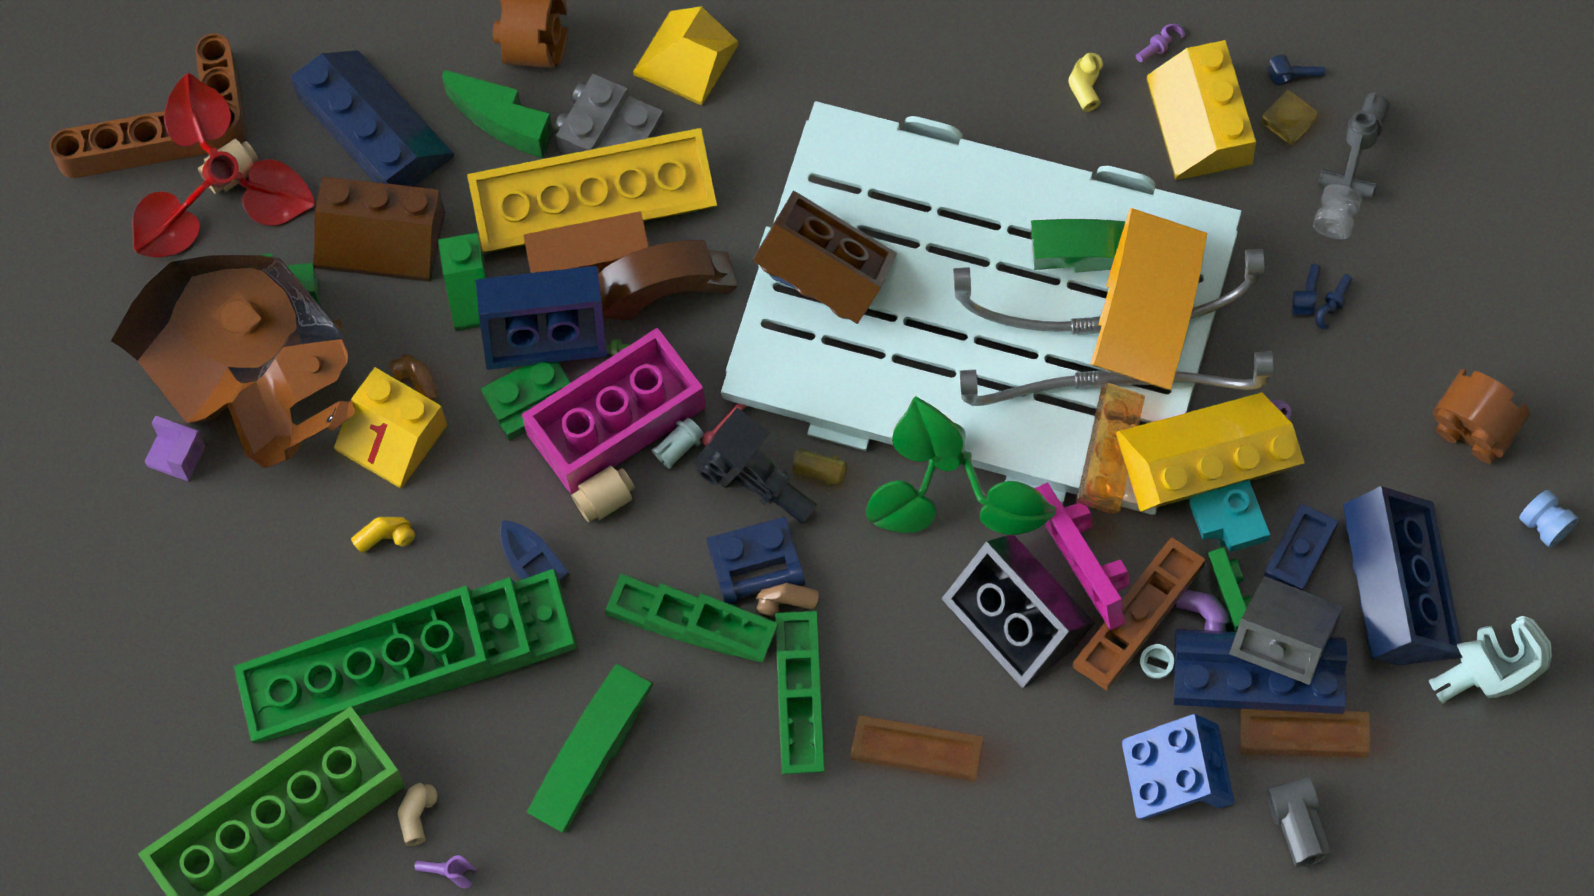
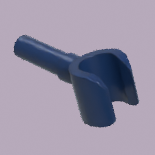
[1267,55,1325,85]
[1293,264,1321,315]

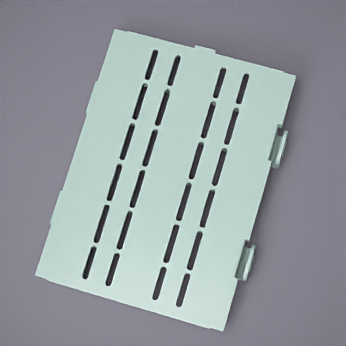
[721,101,1241,515]

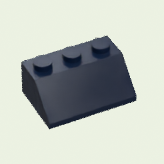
[475,266,607,370]

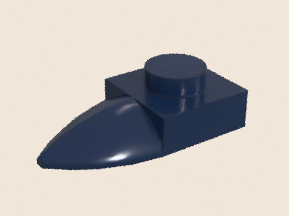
[500,520,570,583]

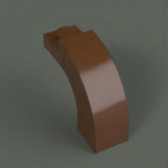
[598,240,738,320]

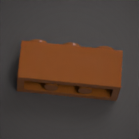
[523,211,649,273]

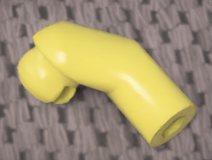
[1068,52,1103,112]

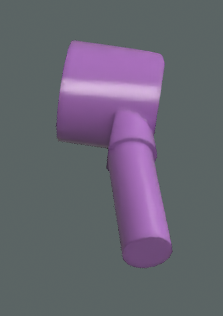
[415,855,477,889]

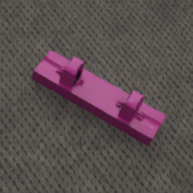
[1035,482,1130,630]

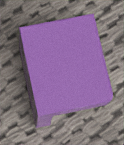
[145,416,206,482]

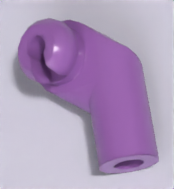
[1176,589,1230,631]

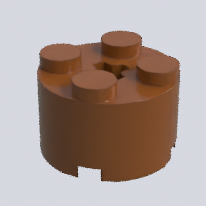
[493,0,568,68]
[1432,369,1530,464]

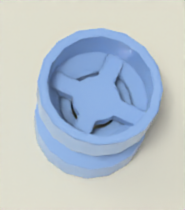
[1519,489,1579,548]

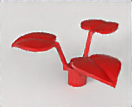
[132,73,315,258]

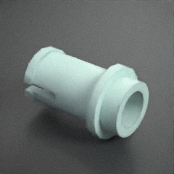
[652,417,704,469]

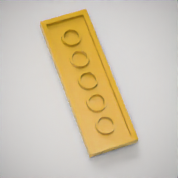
[467,128,717,253]

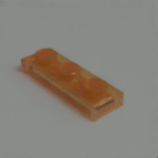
[1076,383,1145,515]
[1240,709,1370,758]
[850,715,983,782]

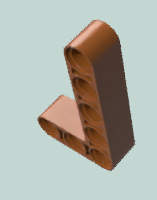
[49,33,247,178]

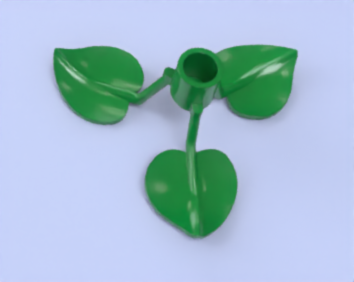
[866,396,1056,535]

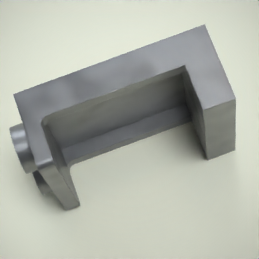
[1229,576,1343,685]

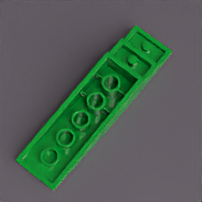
[234,569,578,744]

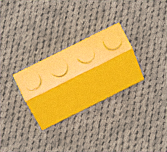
[1116,392,1305,512]

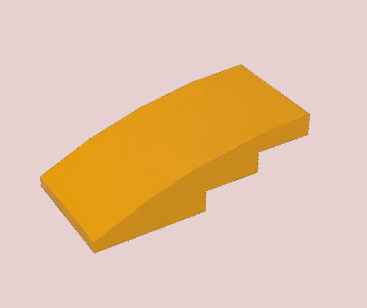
[1090,208,1207,390]

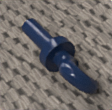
[1316,274,1353,329]

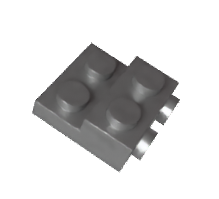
[553,74,664,154]

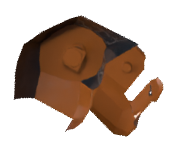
[111,255,355,468]

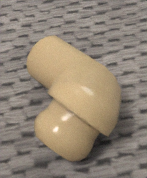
[398,783,438,846]

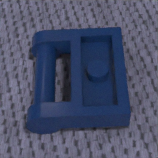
[706,516,806,605]

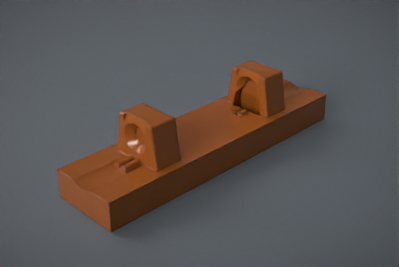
[1073,537,1206,691]

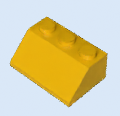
[1147,40,1256,180]

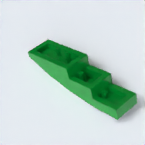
[605,573,778,663]
[775,611,825,775]
[527,663,654,833]

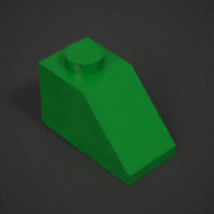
[438,232,487,331]

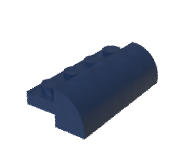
[1174,629,1347,714]

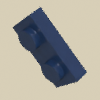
[1264,503,1338,591]

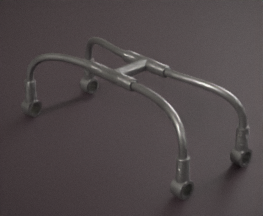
[953,249,1274,406]

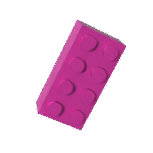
[522,328,706,495]

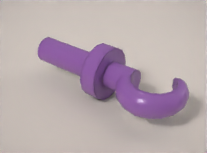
[1136,24,1185,62]

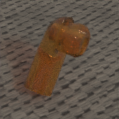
[389,354,439,400]

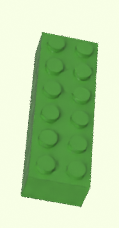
[138,706,405,896]

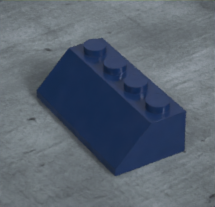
[291,50,454,187]
[1343,486,1462,665]

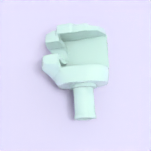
[1429,616,1552,704]

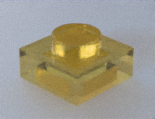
[1261,89,1318,146]

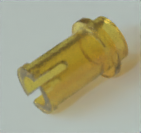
[792,447,847,487]

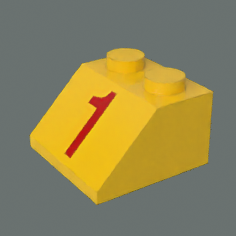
[334,367,447,489]

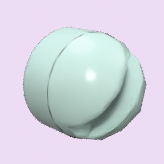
[1140,644,1174,679]

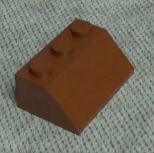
[313,176,445,282]
[752,190,897,324]

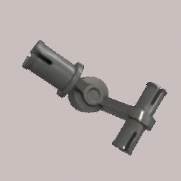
[1318,92,1390,200]

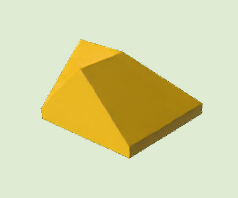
[633,6,739,106]

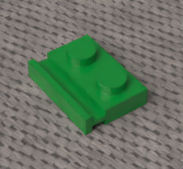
[480,362,570,441]

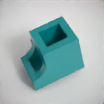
[1189,480,1270,553]

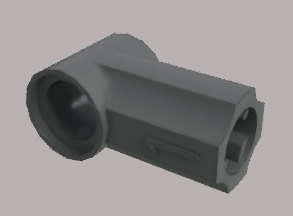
[1266,777,1331,867]

